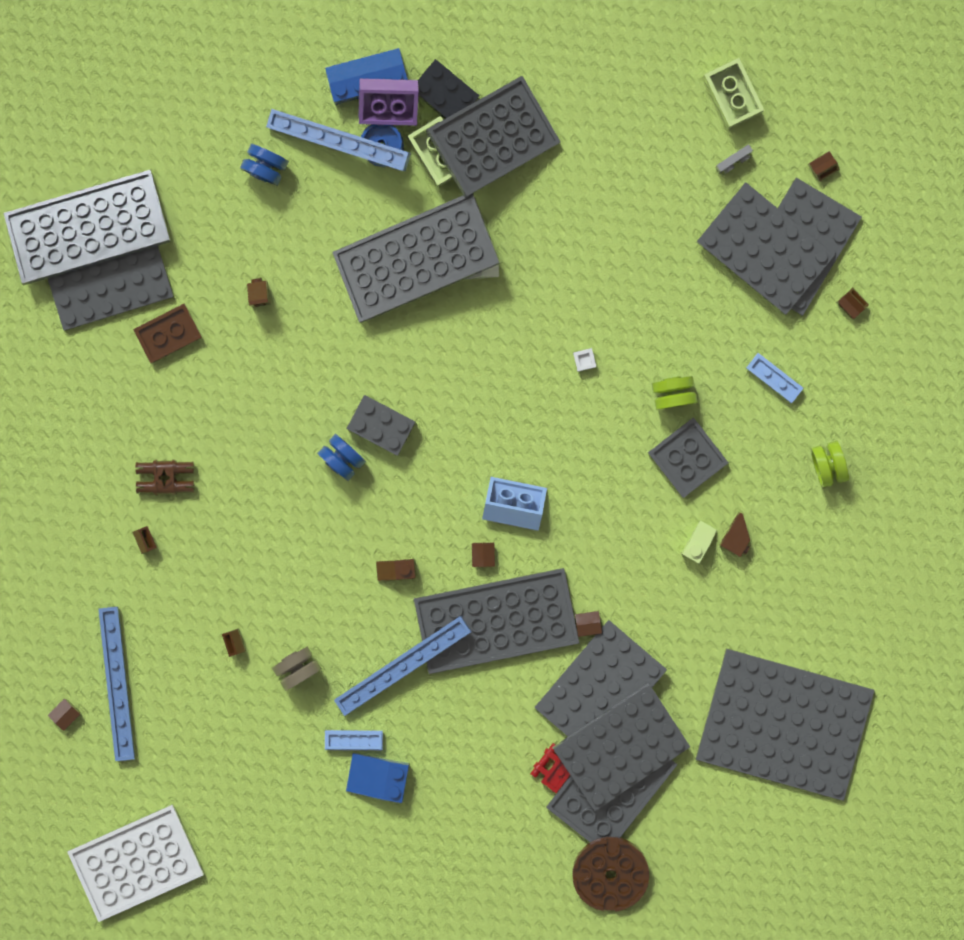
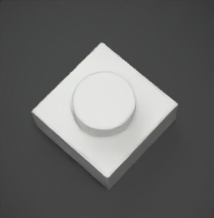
[573,348,596,372]

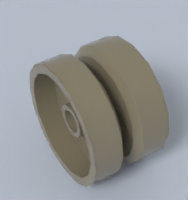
[272,646,321,691]

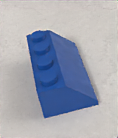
[325,48,408,105]

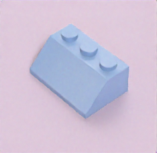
[482,477,547,531]

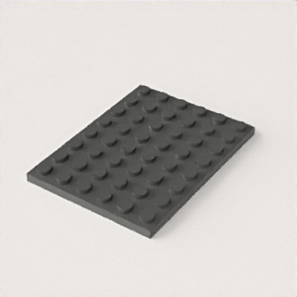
[695,648,875,801]

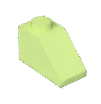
[681,521,717,564]

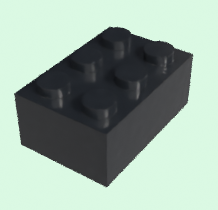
[418,59,480,119]

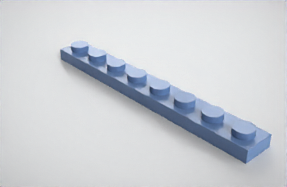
[266,109,411,172]
[98,606,135,761]
[334,616,472,716]

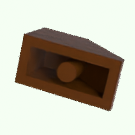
[247,278,271,308]
[719,512,751,557]
[376,559,416,581]

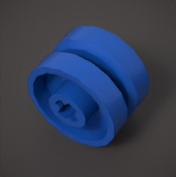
[361,124,404,168]
[240,144,289,186]
[317,433,367,481]

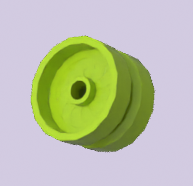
[652,376,697,410]
[811,440,849,488]

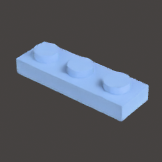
[746,353,803,403]

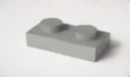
[715,144,753,174]

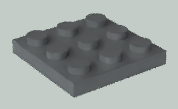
[648,417,729,498]

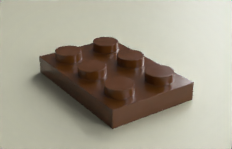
[133,303,202,364]

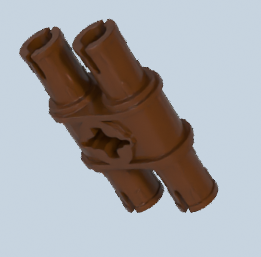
[135,459,195,496]

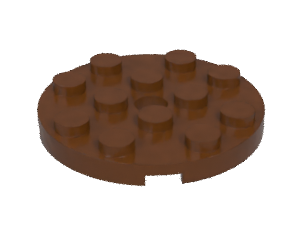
[572,837,649,912]

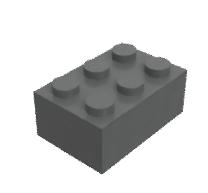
[346,395,416,456]

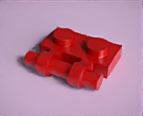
[530,743,570,793]

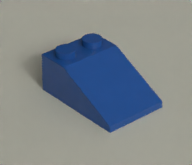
[346,753,409,803]

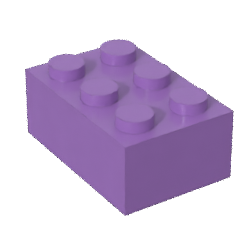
[358,79,419,126]

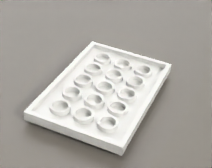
[68,805,204,922]

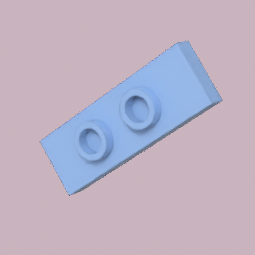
[325,730,383,750]

